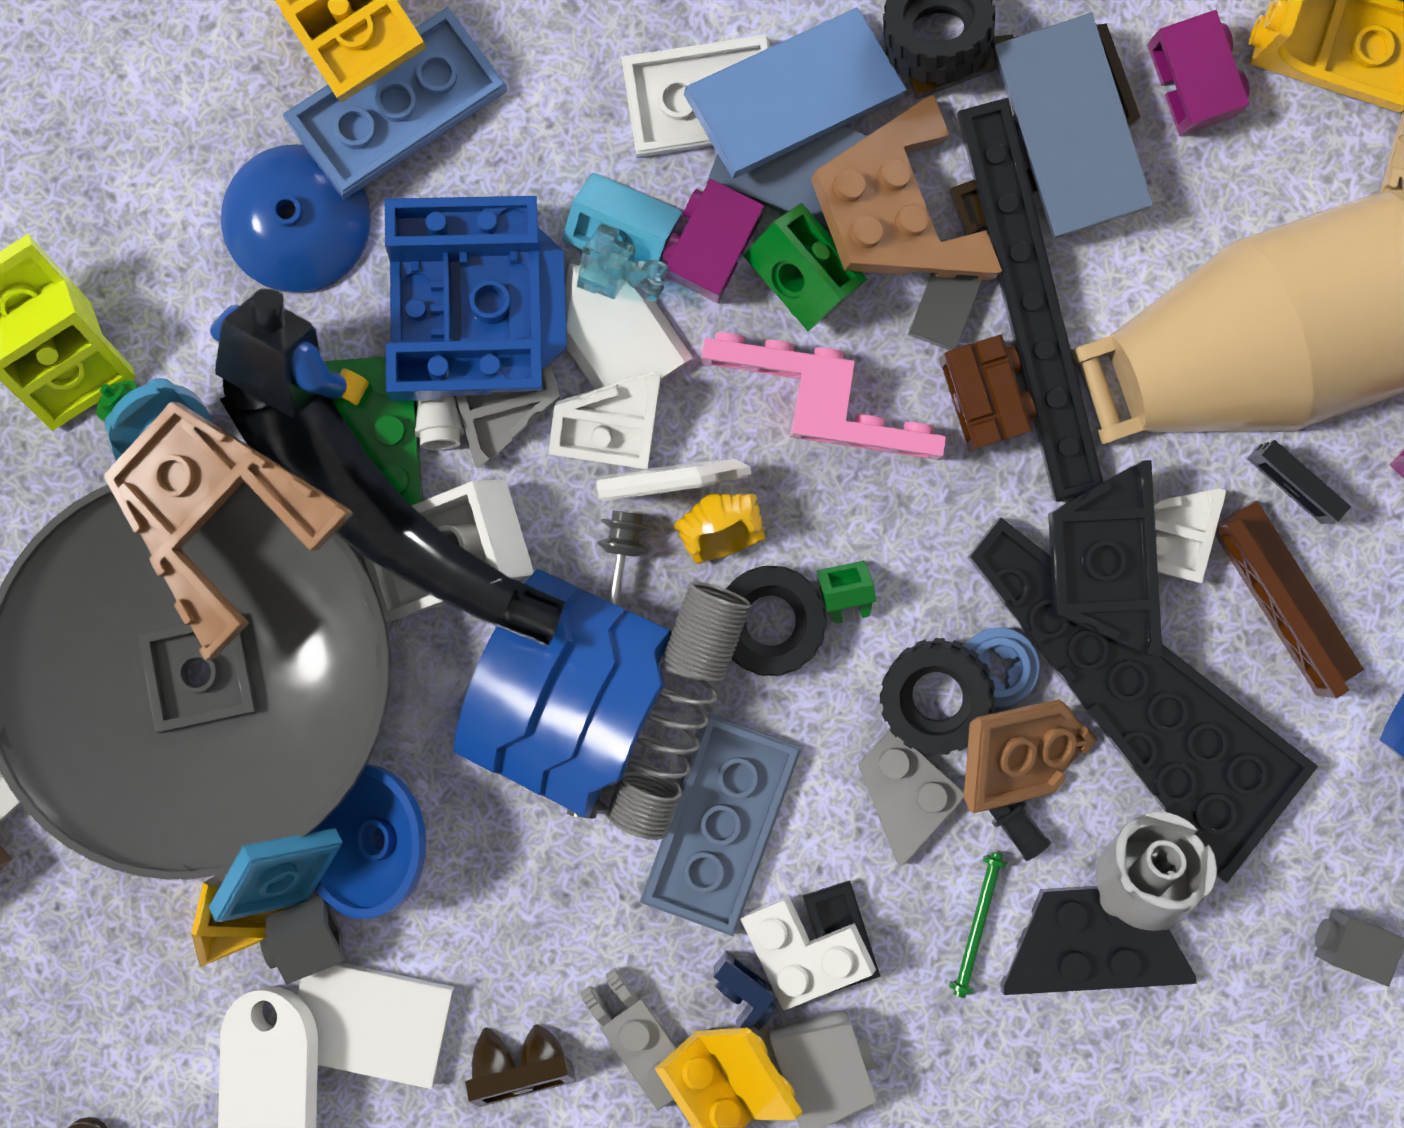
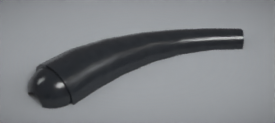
[220,379,566,647]

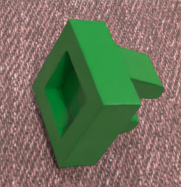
[816,560,877,624]

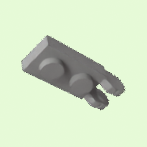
[580,967,678,1111]

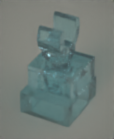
[577,223,669,301]

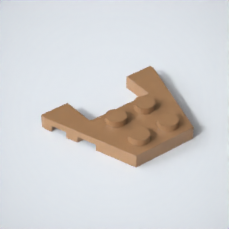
[810,95,1002,281]

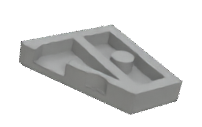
[456,363,561,468]
[857,727,964,866]

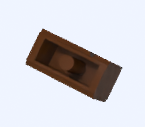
[939,334,1036,452]

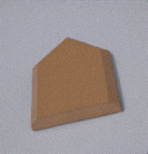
[963,699,1098,814]

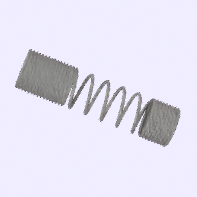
[606,582,751,840]

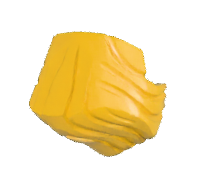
[674,493,765,564]

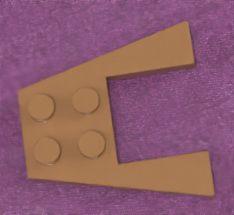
[103,402,353,660]

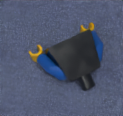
[210,288,369,419]

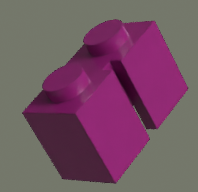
[1147,9,1250,137]
[661,178,764,303]

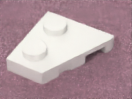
[548,371,662,469]
[1154,488,1227,584]

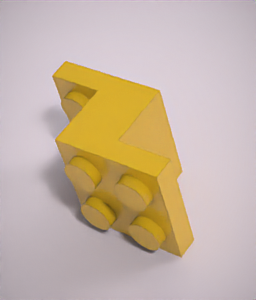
[275,0,427,103]

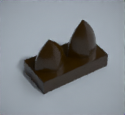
[465,1024,576,1107]

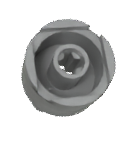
[1096,812,1217,931]

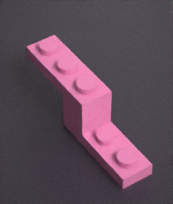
[702,332,946,460]

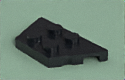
[1048,460,1163,657]
[1000,886,1197,995]

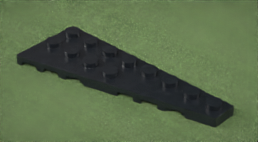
[967,517,1318,883]

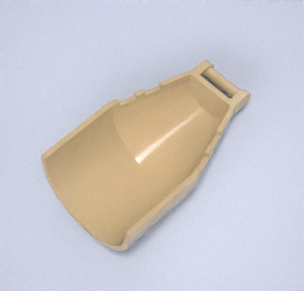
[1071,192,1404,445]

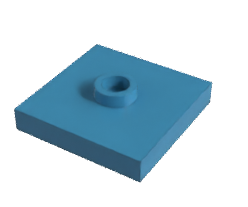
[209,828,343,922]

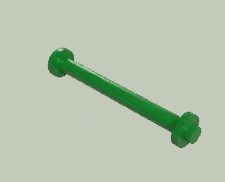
[949,851,1008,998]

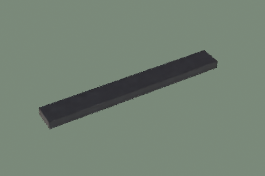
[957,97,1103,502]

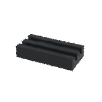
[1247,440,1351,524]

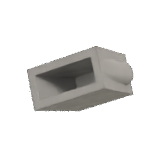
[768,1010,877,1128]

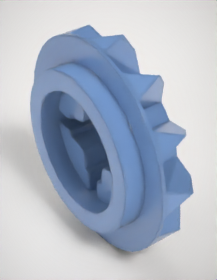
[965,627,1039,707]

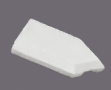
[565,263,693,389]
[596,459,751,501]

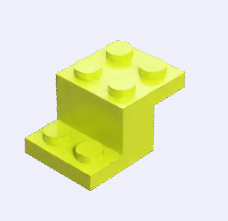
[0,234,136,431]

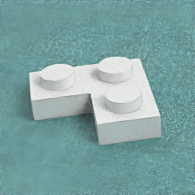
[740,895,876,1011]

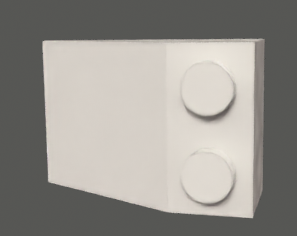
[363,479,534,623]

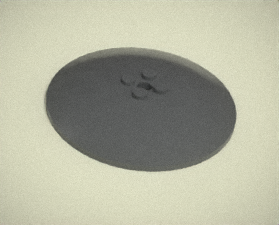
[0,481,391,880]

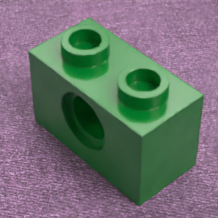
[743,203,868,331]

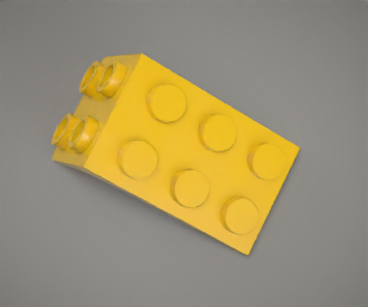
[1249,0,1404,113]

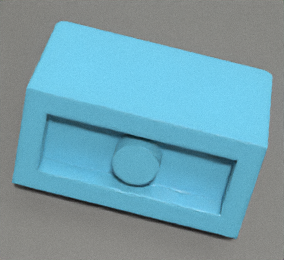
[562,173,682,280]

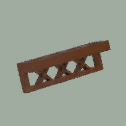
[1215,501,1364,699]

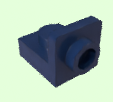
[713,951,776,1031]

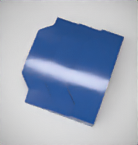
[385,196,567,401]
[453,569,672,818]

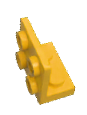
[655,1028,803,1128]

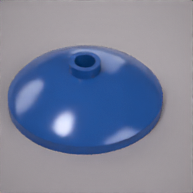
[221,144,371,293]
[311,764,426,919]

